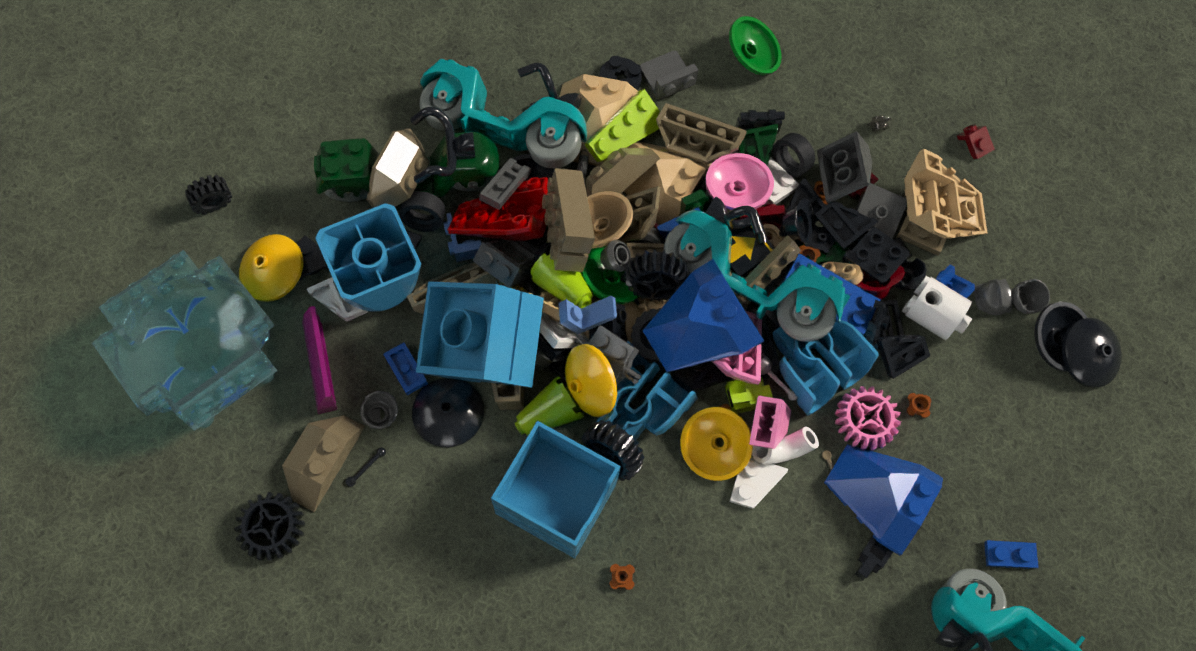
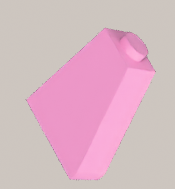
[749,396,791,449]

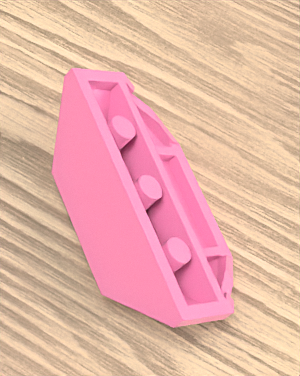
[713,311,762,385]

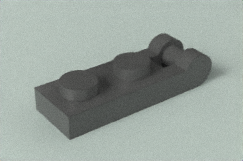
[479,158,531,210]

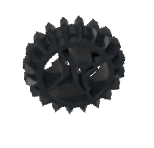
[625,249,690,302]
[580,420,645,481]
[235,492,305,561]

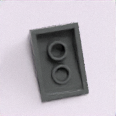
[817,131,872,203]

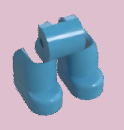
[773,320,879,416]
[596,341,698,441]

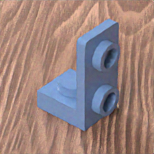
[443,213,481,262]
[559,296,617,335]

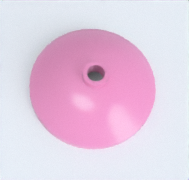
[705,153,774,210]

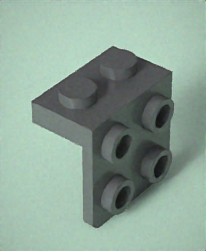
[640,51,698,100]

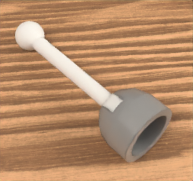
[761,354,797,401]

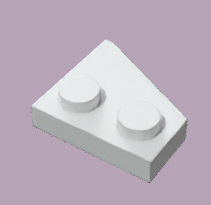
[307,278,368,322]
[729,457,788,509]

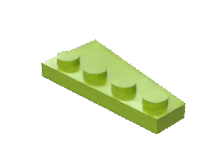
[584,89,660,162]

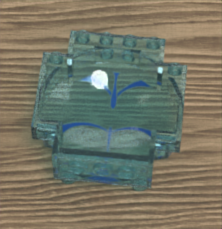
[92,250,277,431]

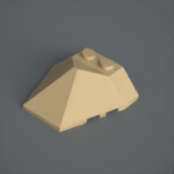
[559,74,638,166]
[623,141,712,225]
[904,149,987,238]

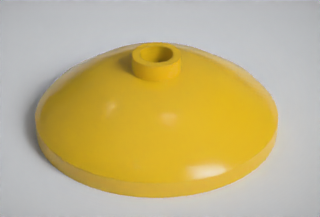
[239,234,303,302]
[565,344,617,417]
[680,407,753,481]

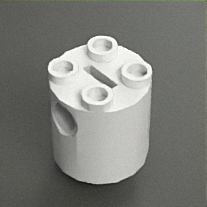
[902,276,972,340]

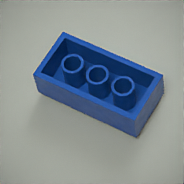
[780,253,880,335]

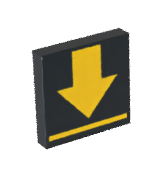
[729,216,775,277]

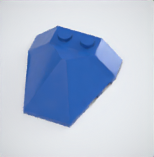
[643,259,764,372]
[824,444,943,556]

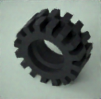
[185,175,232,215]

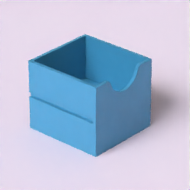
[416,281,544,388]
[491,421,621,559]

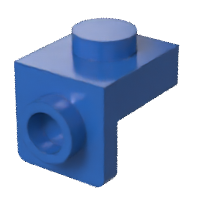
[936,265,975,298]

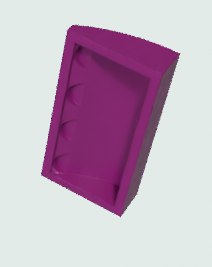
[302,306,337,414]

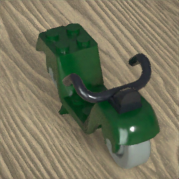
[314,107,499,202]

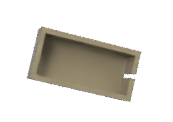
[542,168,595,272]

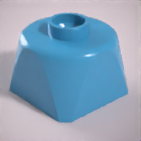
[316,203,421,312]

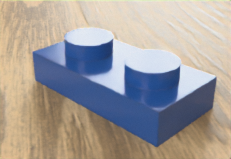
[384,343,428,395]
[984,540,1038,569]

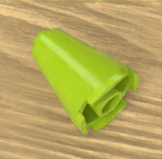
[530,253,593,308]
[514,375,584,436]

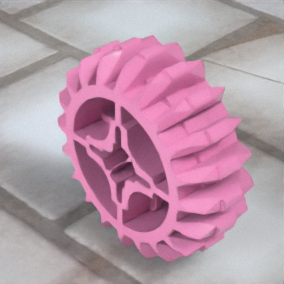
[835,386,901,451]

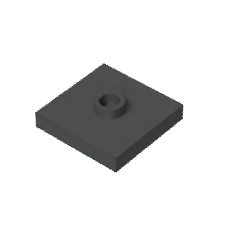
[855,183,907,239]

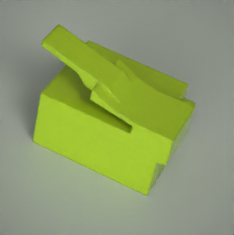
[725,377,773,414]

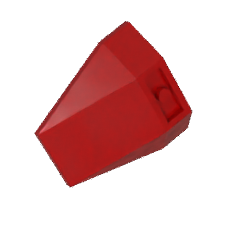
[447,177,548,241]

